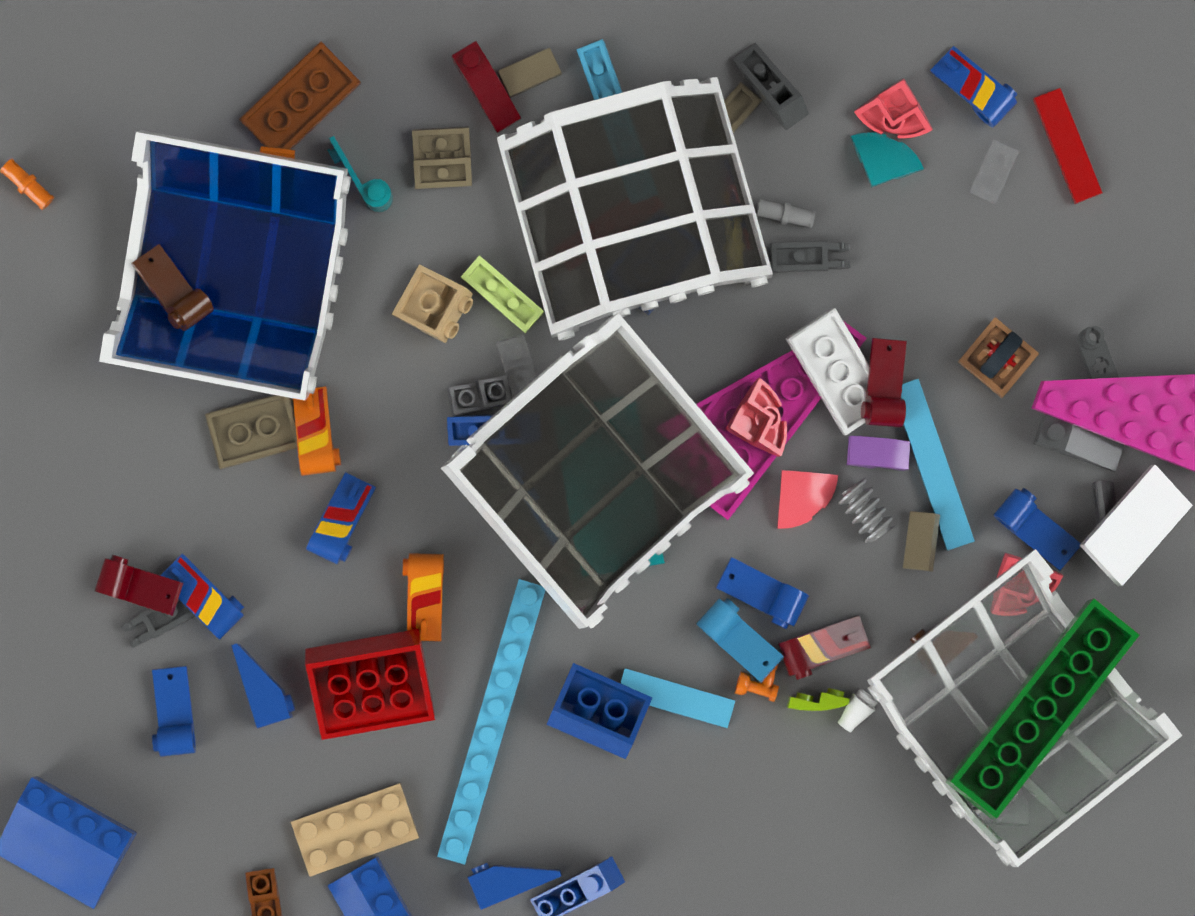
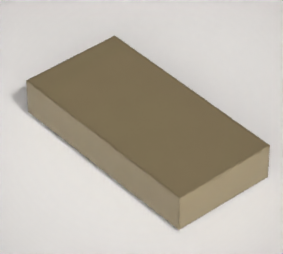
[498,48,562,98]
[703,82,762,143]
[903,511,940,572]

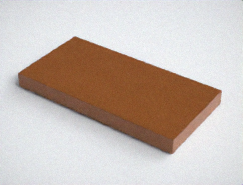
[239,41,361,150]

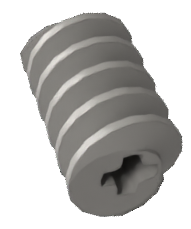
[839,478,896,544]

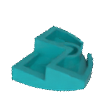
[851,132,924,188]

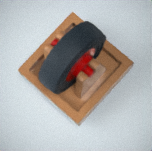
[958,317,1039,398]

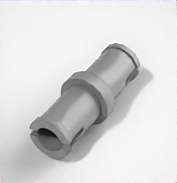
[756,199,816,229]

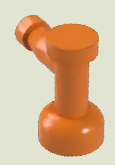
[734,665,779,702]

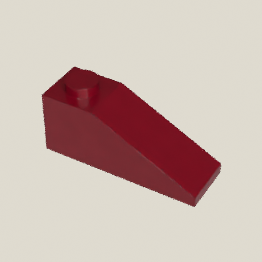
[452,41,522,134]

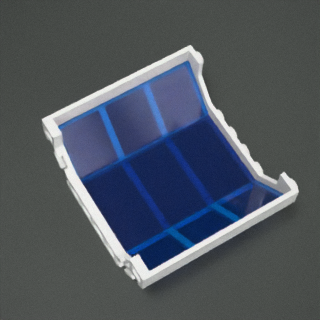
[99,130,351,400]

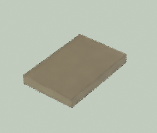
[205,395,298,470]

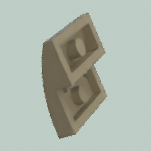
[412,127,472,189]

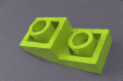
[787,688,850,711]

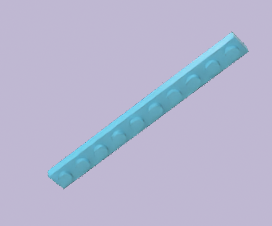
[437,579,546,865]

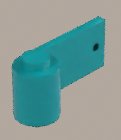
[327,136,393,212]

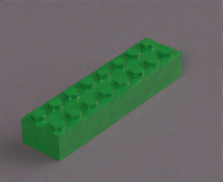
[946,598,1140,819]

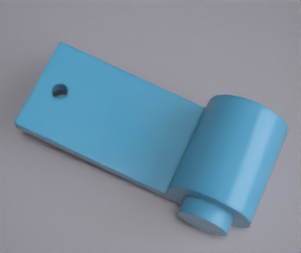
[696,598,784,682]

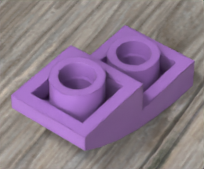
[847,436,910,471]

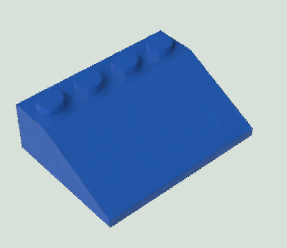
[0,776,137,909]

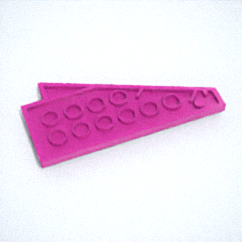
[655,321,867,521]
[1032,374,1195,472]

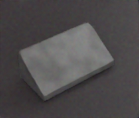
[1091,481,1116,525]

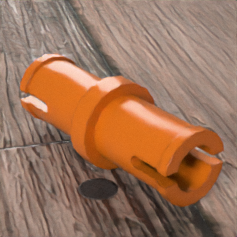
[0,158,55,210]

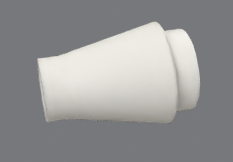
[838,688,878,733]

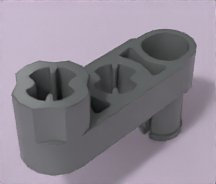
[1077,326,1119,379]

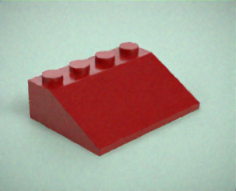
[305,629,435,740]

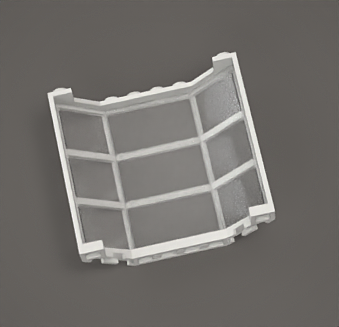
[867,549,1182,867]

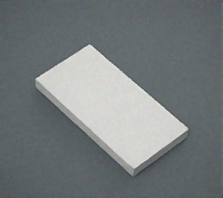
[785,307,869,435]
[1080,464,1193,587]

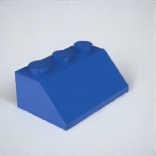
[546,663,652,759]
[327,856,412,916]

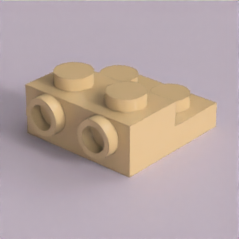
[392,264,473,344]

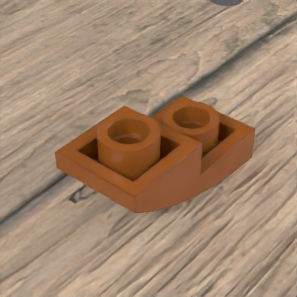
[245,868,282,916]

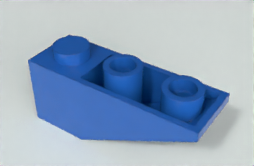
[530,856,625,916]

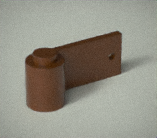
[131,244,214,331]

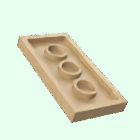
[291,783,419,877]

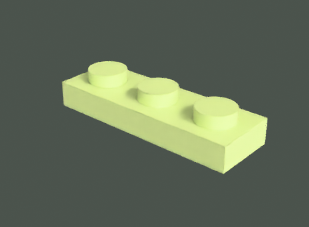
[461,255,544,334]

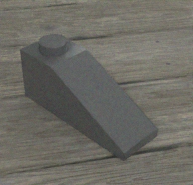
[733,43,809,130]
[1033,414,1124,472]

